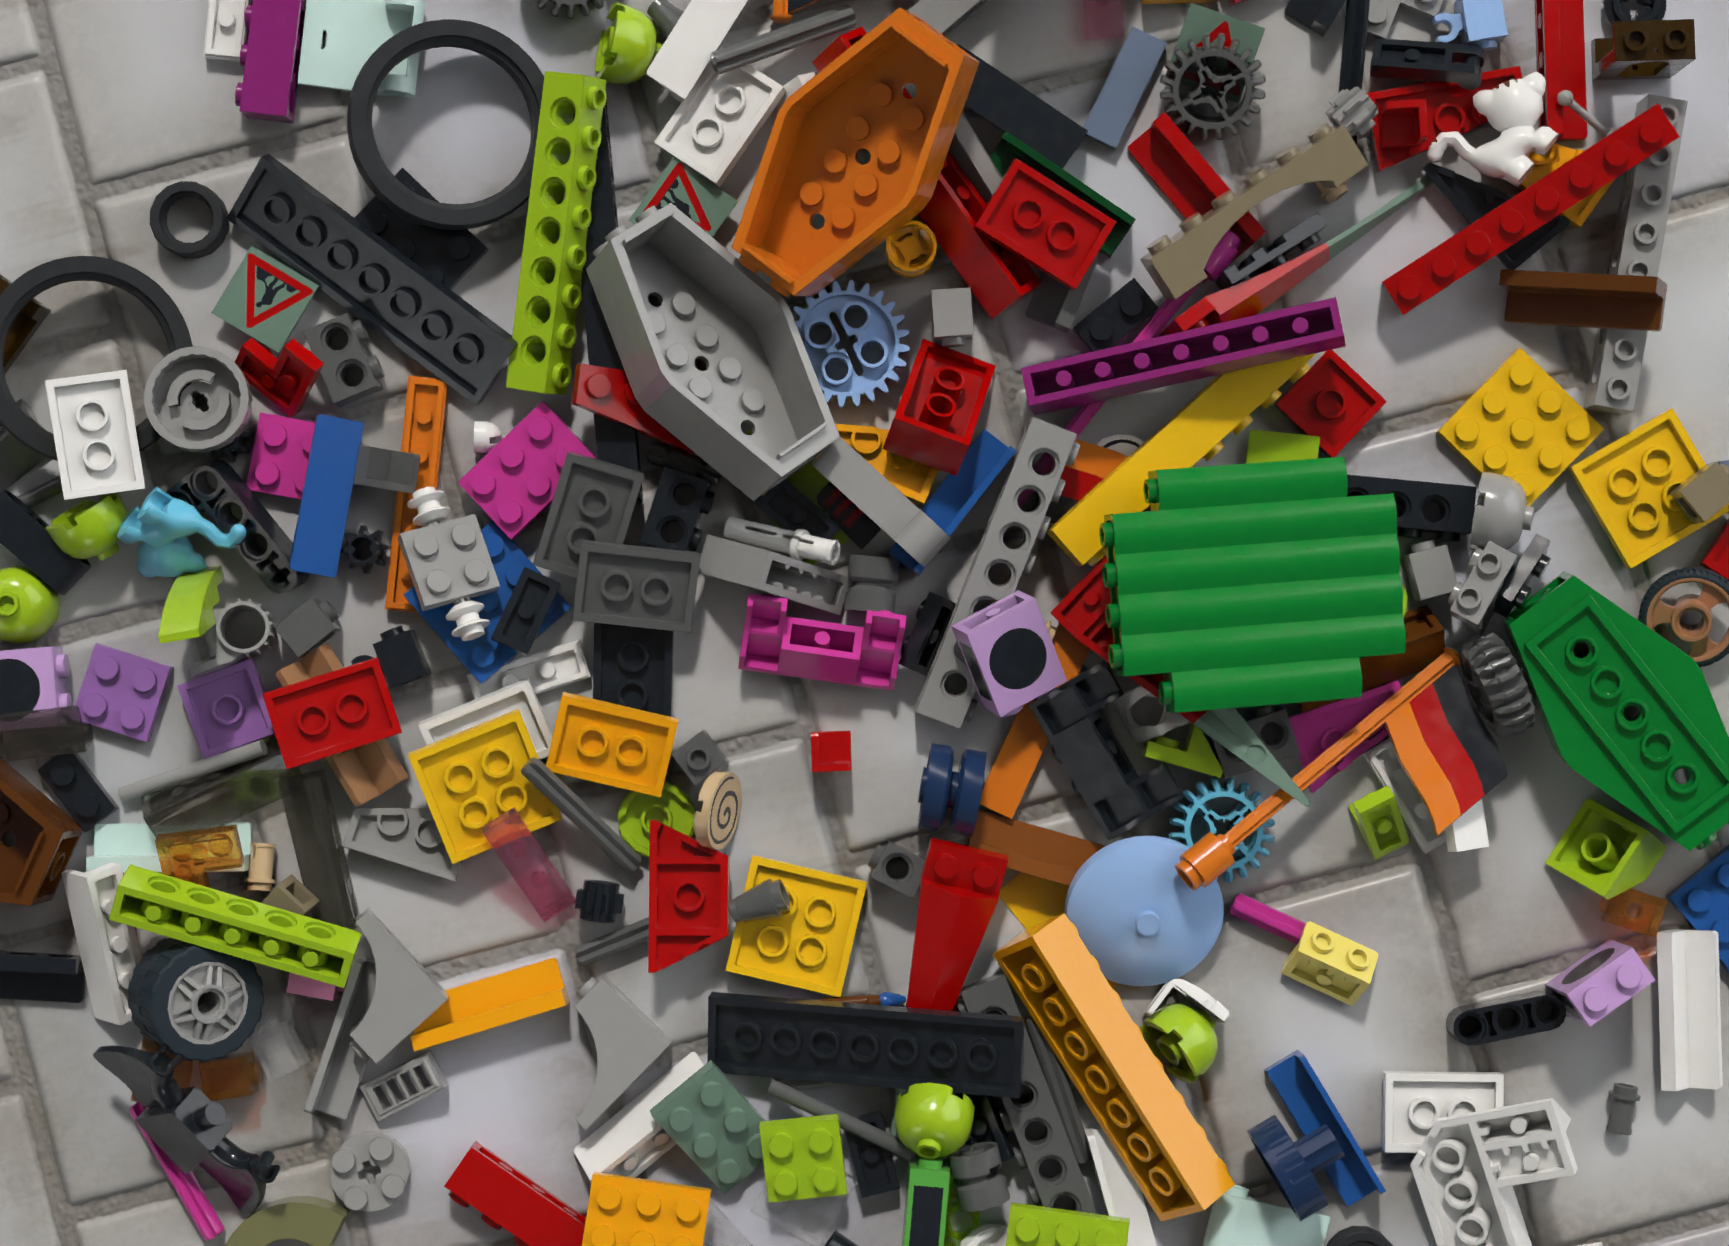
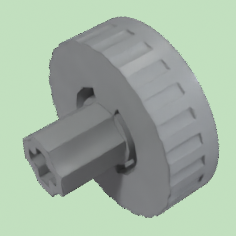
[144,346,253,453]

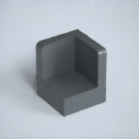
[353,445,420,493]

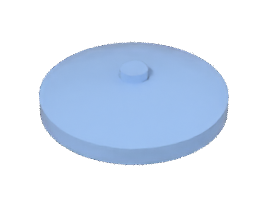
[1064,836,1224,986]

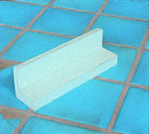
[86,822,252,873]

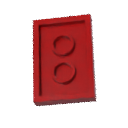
[973,158,1116,291]
[262,657,402,770]

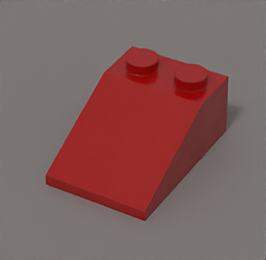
[883,339,996,476]

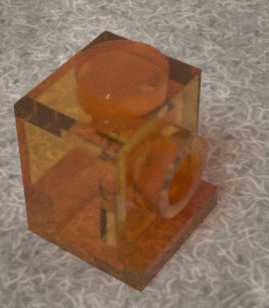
[1600,888,1668,938]

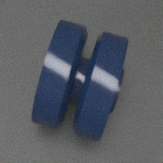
[918,743,987,837]

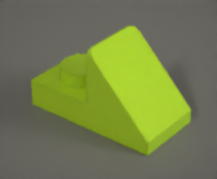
[1141,723,1223,778]
[1348,785,1410,860]

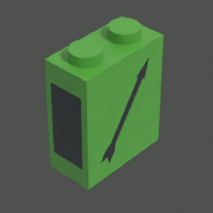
[901,1155,950,1246]

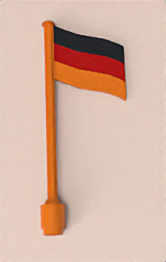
[1174,647,1508,891]

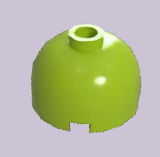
[595,2,662,85]
[45,493,128,561]
[0,566,60,644]
[1140,1003,1218,1084]
[895,1082,975,1159]

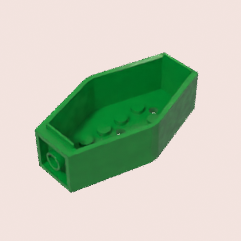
[1501,571,1729,851]

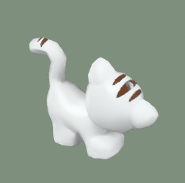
[1426,71,1559,187]

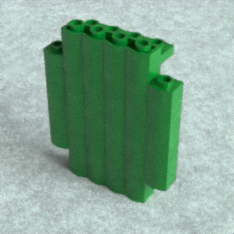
[1099,457,1406,713]

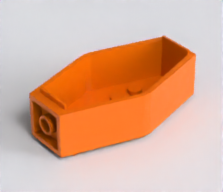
[731,7,980,298]

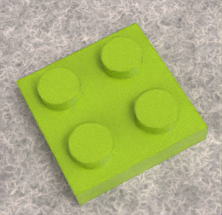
[759,1114,848,1203]

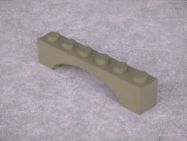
[1140,123,1368,299]

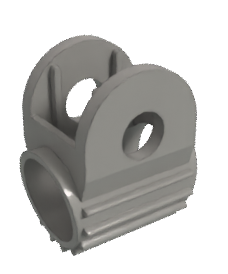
[188,598,276,679]

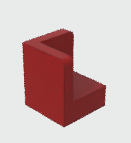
[1378,99,1428,149]
[811,730,852,772]

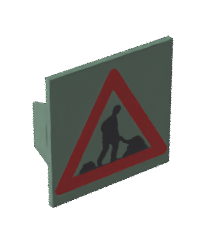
[1166,3,1265,103]
[629,157,738,237]
[211,246,319,353]

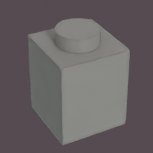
[930,287,974,347]
[1402,540,1457,601]

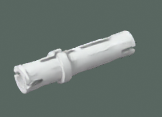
[724,516,841,566]

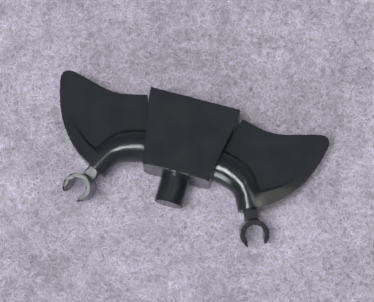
[93,1045,281,1217]

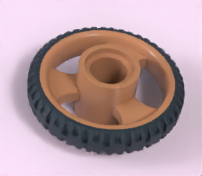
[1639,567,1729,667]

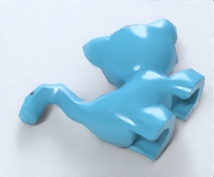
[117,487,247,578]

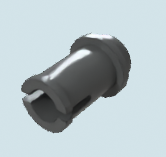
[1606,1083,1641,1135]

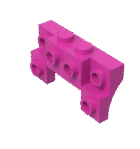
[738,593,906,691]

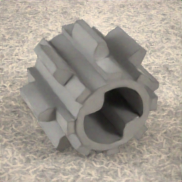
[1326,87,1379,137]

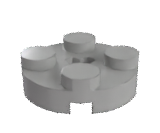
[330,1131,411,1212]

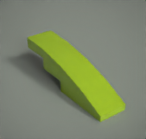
[158,565,225,644]

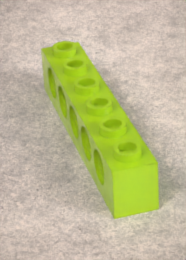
[109,865,362,988]

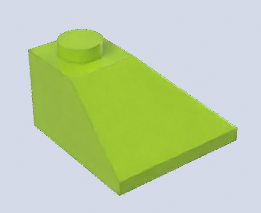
[1545,798,1667,900]

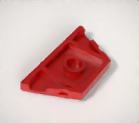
[648,820,730,973]

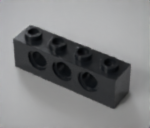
[1347,474,1477,542]

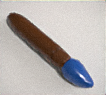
[819,992,906,1007]

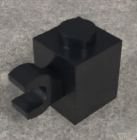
[351,626,432,688]

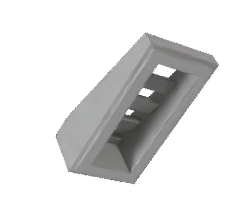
[360,1049,448,1121]

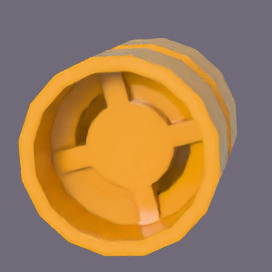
[885,220,937,279]

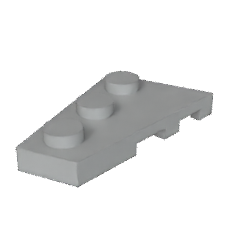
[342,808,463,883]

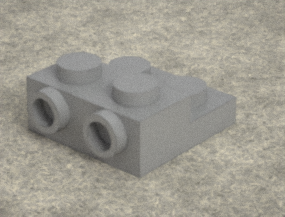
[1448,541,1519,635]

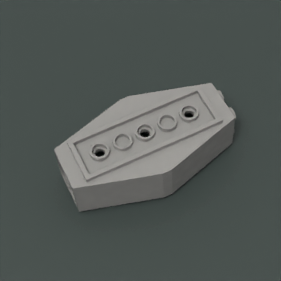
[586,203,840,501]

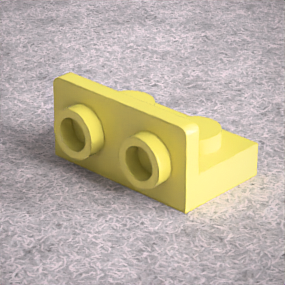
[1281,921,1378,1006]

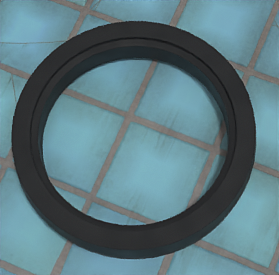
[347,19,544,230]
[0,256,193,461]

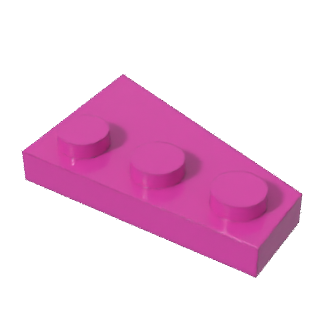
[1288,680,1401,793]

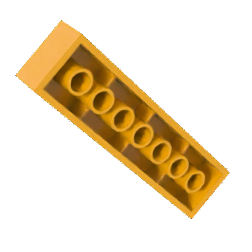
[992,913,1235,1221]

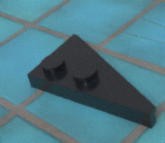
[1422,162,1571,270]

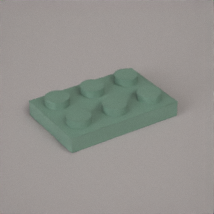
[650,1060,766,1195]

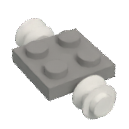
[398,487,500,641]

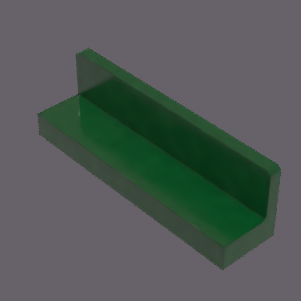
[990,131,1136,258]

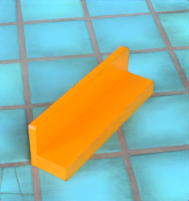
[410,957,570,1052]

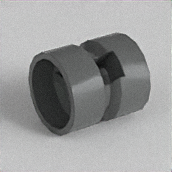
[844,555,900,613]
[947,1142,1010,1212]

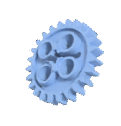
[793,280,910,409]

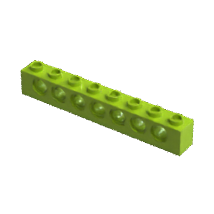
[506,71,607,395]

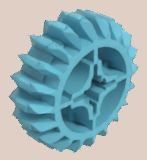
[1168,776,1275,883]

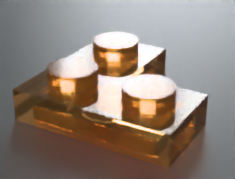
[155,824,245,888]

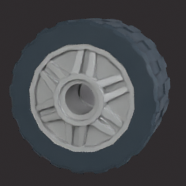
[127,938,264,1062]

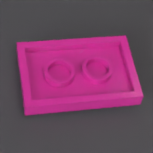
[458,401,598,540]

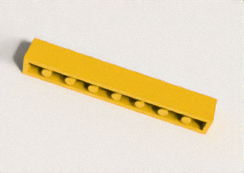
[1046,354,1315,566]

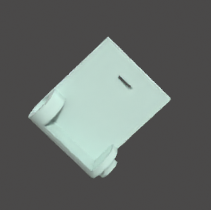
[297,0,425,98]
[1202,1184,1331,1246]

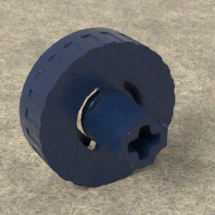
[1247,1115,1345,1222]

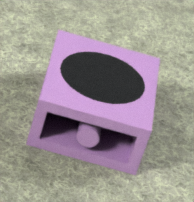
[951,590,1067,717]
[0,646,73,730]
[1545,939,1655,1027]

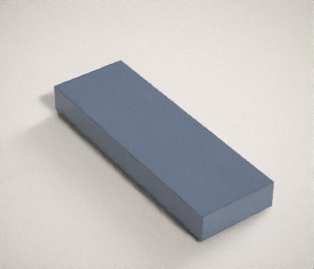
[1083,26,1167,150]

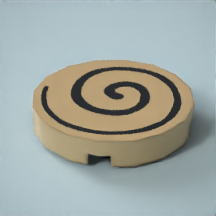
[694,771,742,850]

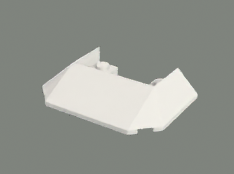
[1410,1098,1603,1246]

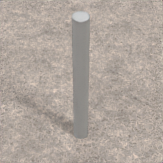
[118,739,267,802]

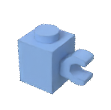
[1431,0,1508,52]

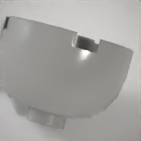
[1470,472,1534,550]

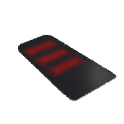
[817,482,881,549]

